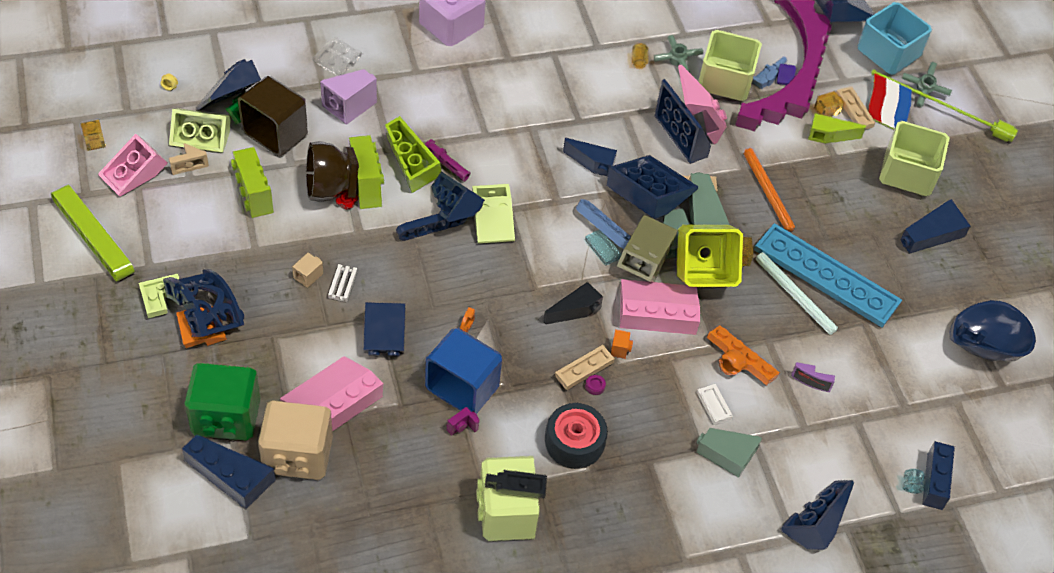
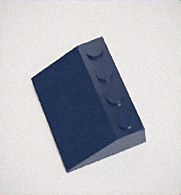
[815,0,875,22]
[196,59,261,111]
[654,79,711,164]
[606,155,698,219]

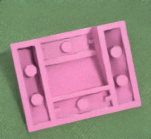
[678,65,727,144]

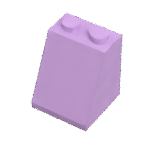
[321,69,377,125]

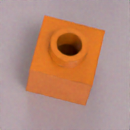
[611,329,633,359]

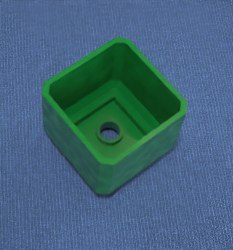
[185,363,261,441]

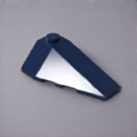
[431,171,485,222]
[781,480,854,550]

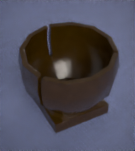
[306,141,359,202]

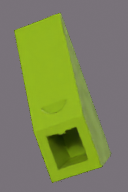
[808,113,866,144]

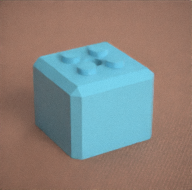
[857,2,932,75]

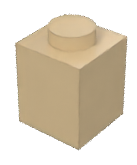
[292,253,323,288]

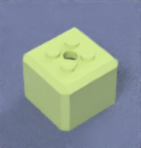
[698,30,762,101]
[879,121,950,196]
[476,456,539,541]

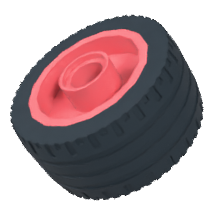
[545,403,607,469]

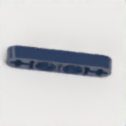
[396,213,467,241]

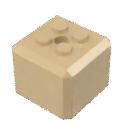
[258,401,333,480]

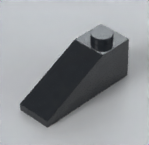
[543,282,603,324]

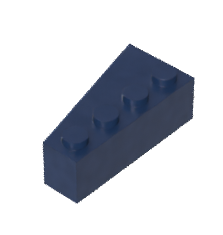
[182,435,276,509]

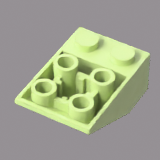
[472,184,515,243]

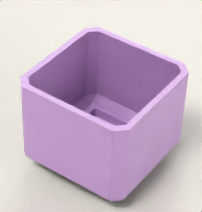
[419,0,485,46]

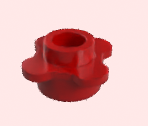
[336,192,358,209]

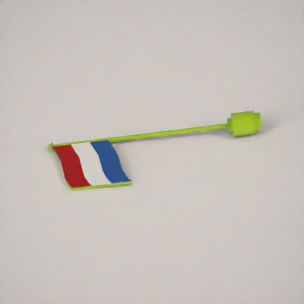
[868,69,1018,142]

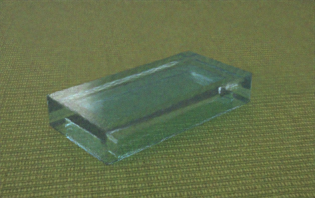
[585,230,622,266]

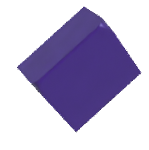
[777,64,796,85]

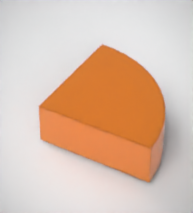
[460,307,475,333]

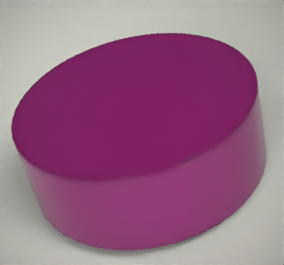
[585,375,606,395]

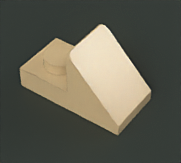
[169,143,209,175]

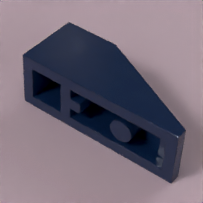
[563,137,617,177]

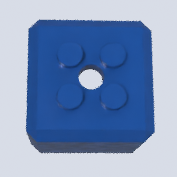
[425,328,502,414]

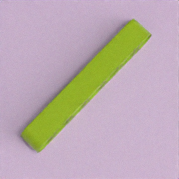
[51,184,135,282]

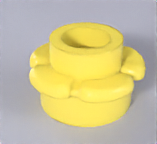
[161,74,178,91]

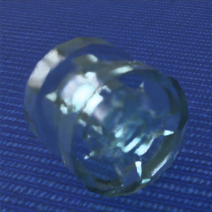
[903,469,925,494]

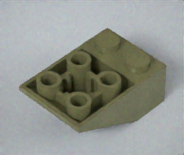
[617,215,678,282]

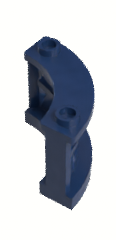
[163,269,244,337]

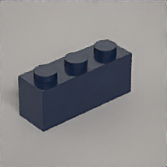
[922,441,955,510]

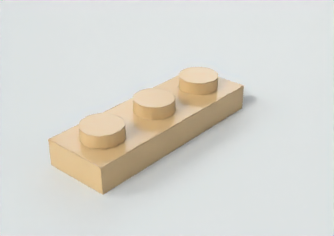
[835,86,875,129]
[555,345,615,390]

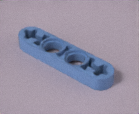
[576,199,631,249]

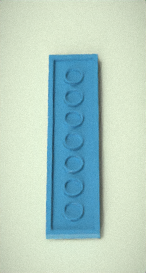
[754,223,902,328]

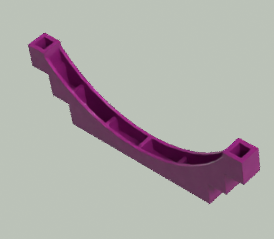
[735,0,832,132]

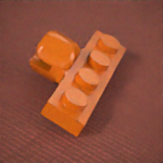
[707,325,780,385]

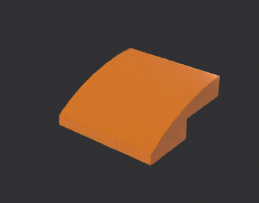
[176,306,227,348]

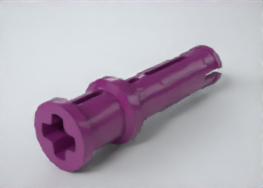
[425,139,471,182]

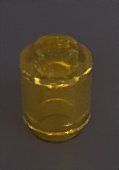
[632,43,649,69]

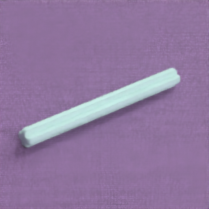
[756,252,838,335]

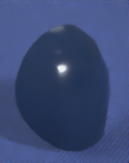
[949,300,1036,361]

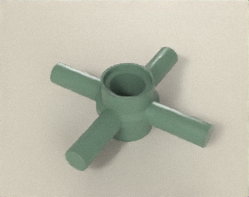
[654,35,703,73]
[901,62,952,107]

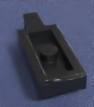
[485,470,547,499]

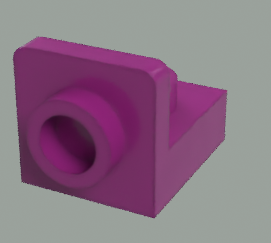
[447,407,479,436]

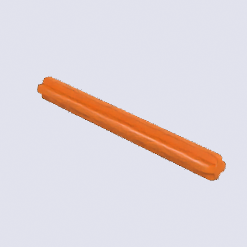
[744,148,795,232]

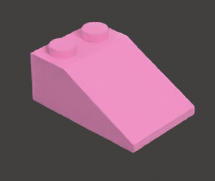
[98,134,168,196]

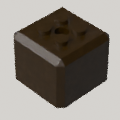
[238,76,308,157]

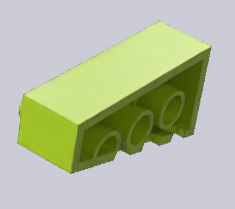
[385,116,441,193]
[349,135,384,209]
[230,147,274,218]

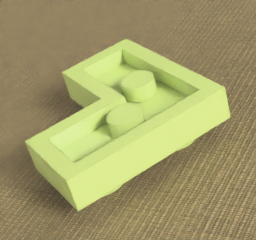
[139,274,179,318]

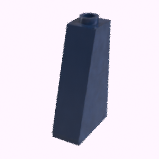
[901,199,971,254]

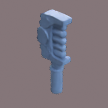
[752,56,787,89]

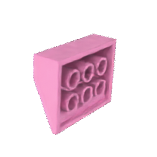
[620,279,700,335]
[280,356,383,431]

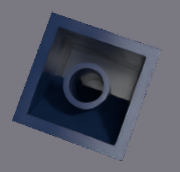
[364,302,406,357]

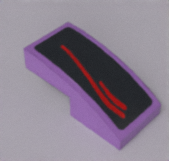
[791,362,835,392]

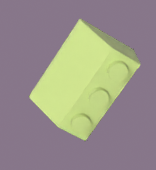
[169,108,231,152]

